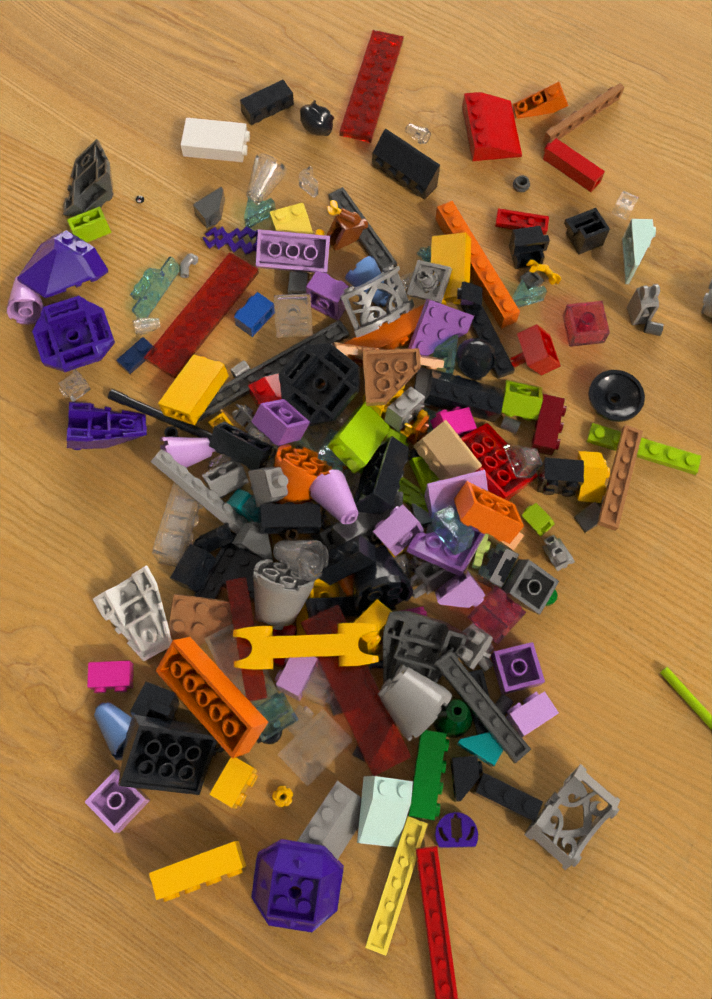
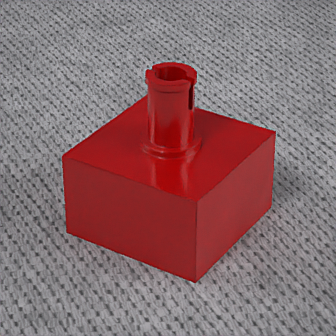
[510,324,561,376]

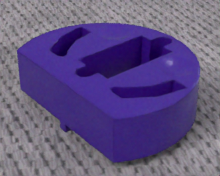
[435,812,478,848]

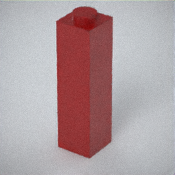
[543,138,605,192]

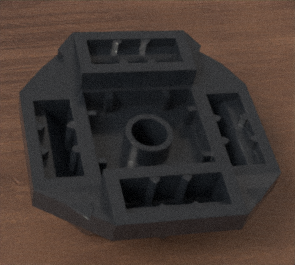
[279,343,360,426]

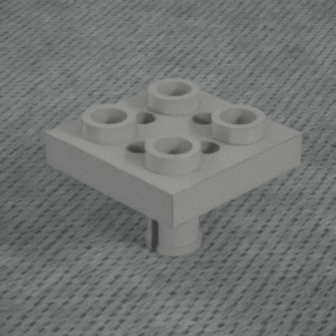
[407,260,452,304]

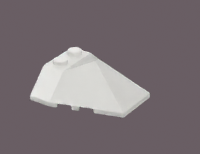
[93,566,172,661]

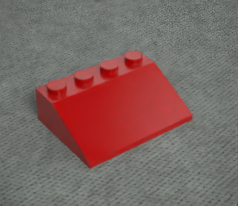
[462,92,522,162]
[461,422,538,501]

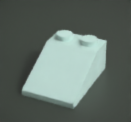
[622,219,656,284]
[357,776,413,847]

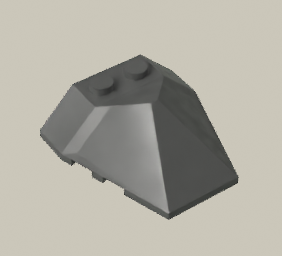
[63,139,114,216]
[383,610,467,684]

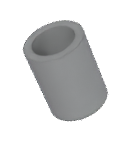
[230,360,251,378]

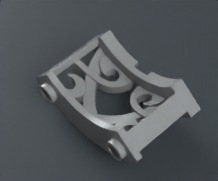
[340,265,415,338]
[524,764,620,870]

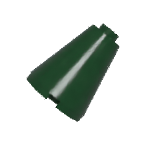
[433,696,473,738]

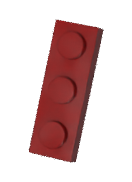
[495,208,549,235]

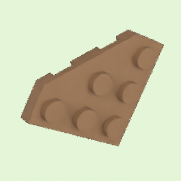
[362,348,421,406]
[165,594,235,653]

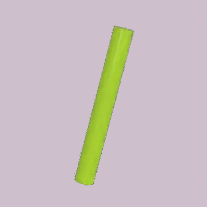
[660,667,712,730]

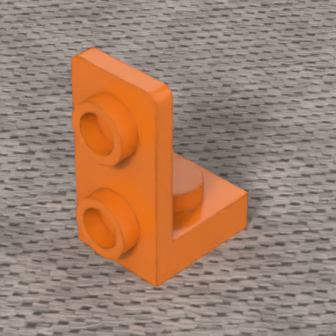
[400,416,430,445]

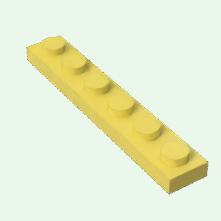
[365,816,428,956]

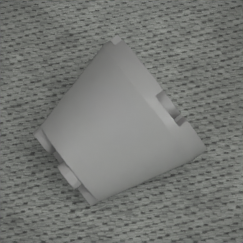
[253,559,315,630]
[378,665,452,741]

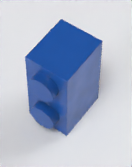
[234,292,275,337]

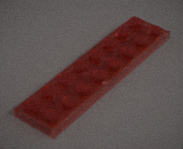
[339,30,404,143]
[144,252,259,379]
[301,605,411,776]

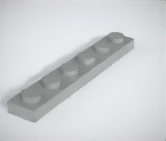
[150,449,249,534]

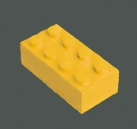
[149,841,247,902]

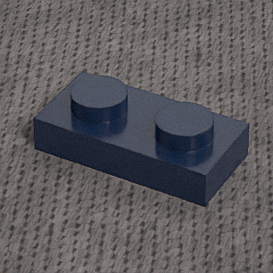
[116,337,156,374]

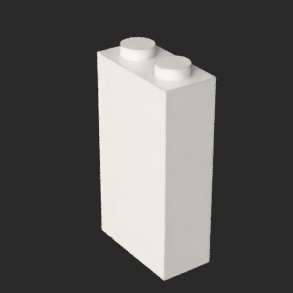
[181,118,250,162]

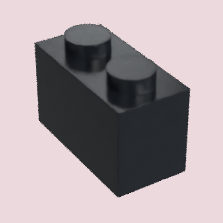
[170,544,217,593]

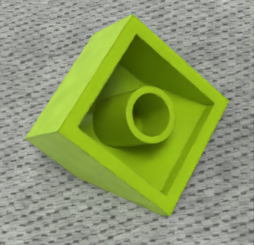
[501,380,543,421]

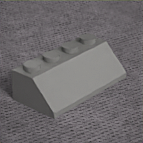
[297,781,361,860]

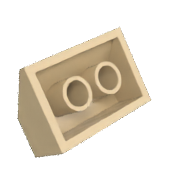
[413,420,482,481]

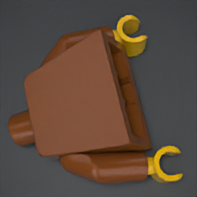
[315,200,368,251]

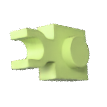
[472,534,491,570]

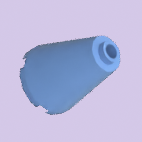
[345,256,390,307]
[94,702,132,760]

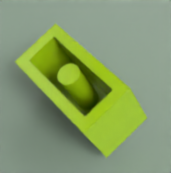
[67,206,112,243]

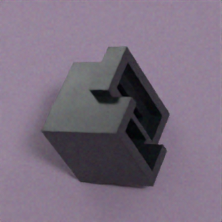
[564,208,610,255]
[509,225,550,269]
[130,681,180,721]

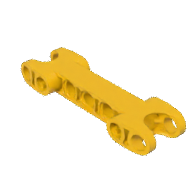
[233,623,379,670]

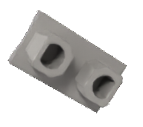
[542,535,575,571]
[456,627,493,669]

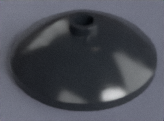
[588,370,645,422]

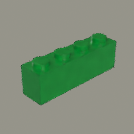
[408,730,449,821]

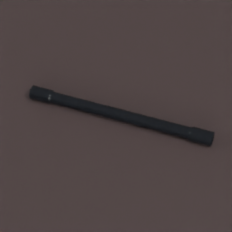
[108,389,212,441]

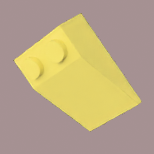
[270,203,313,234]

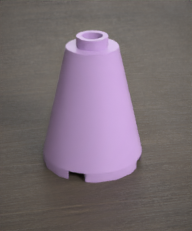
[7,275,44,325]
[160,437,215,468]
[309,470,358,524]

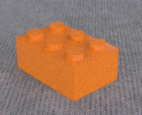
[454,481,524,544]

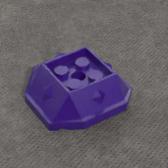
[32,296,115,372]
[251,839,344,933]

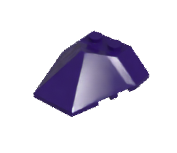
[17,230,108,298]
[67,402,147,450]

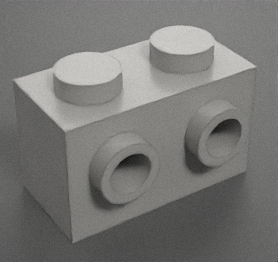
[384,387,425,432]

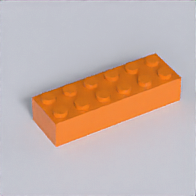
[156,637,268,759]

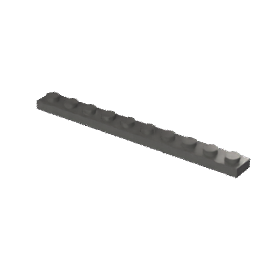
[197,320,349,423]

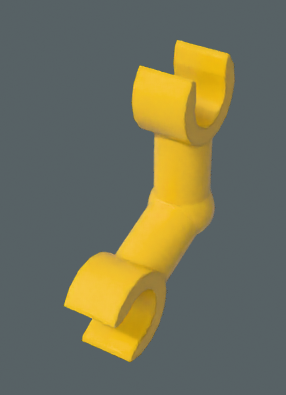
[526,260,562,285]
[400,409,430,437]

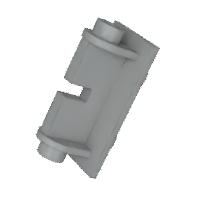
[232,404,263,439]

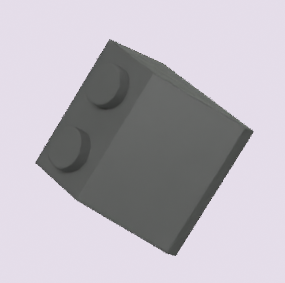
[499,559,559,615]

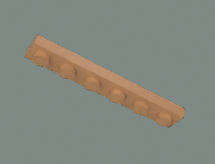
[543,83,624,146]
[597,424,643,531]

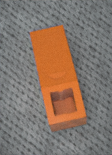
[513,82,569,119]

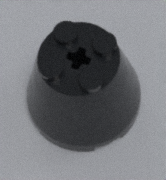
[352,545,413,611]

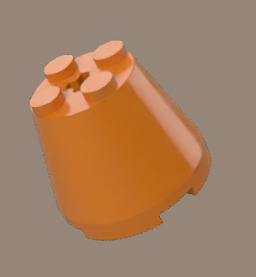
[274,444,333,504]

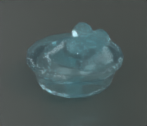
[416,246,431,263]

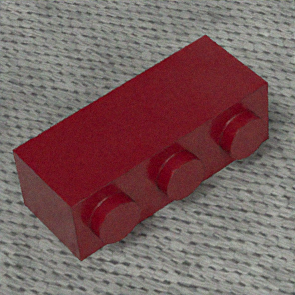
[530,394,567,456]

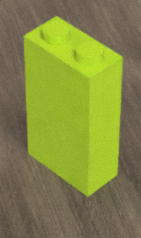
[327,401,391,474]

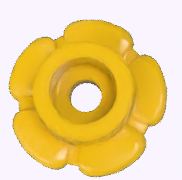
[272,786,293,807]

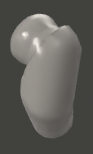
[180,253,198,278]

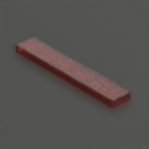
[226,577,268,702]

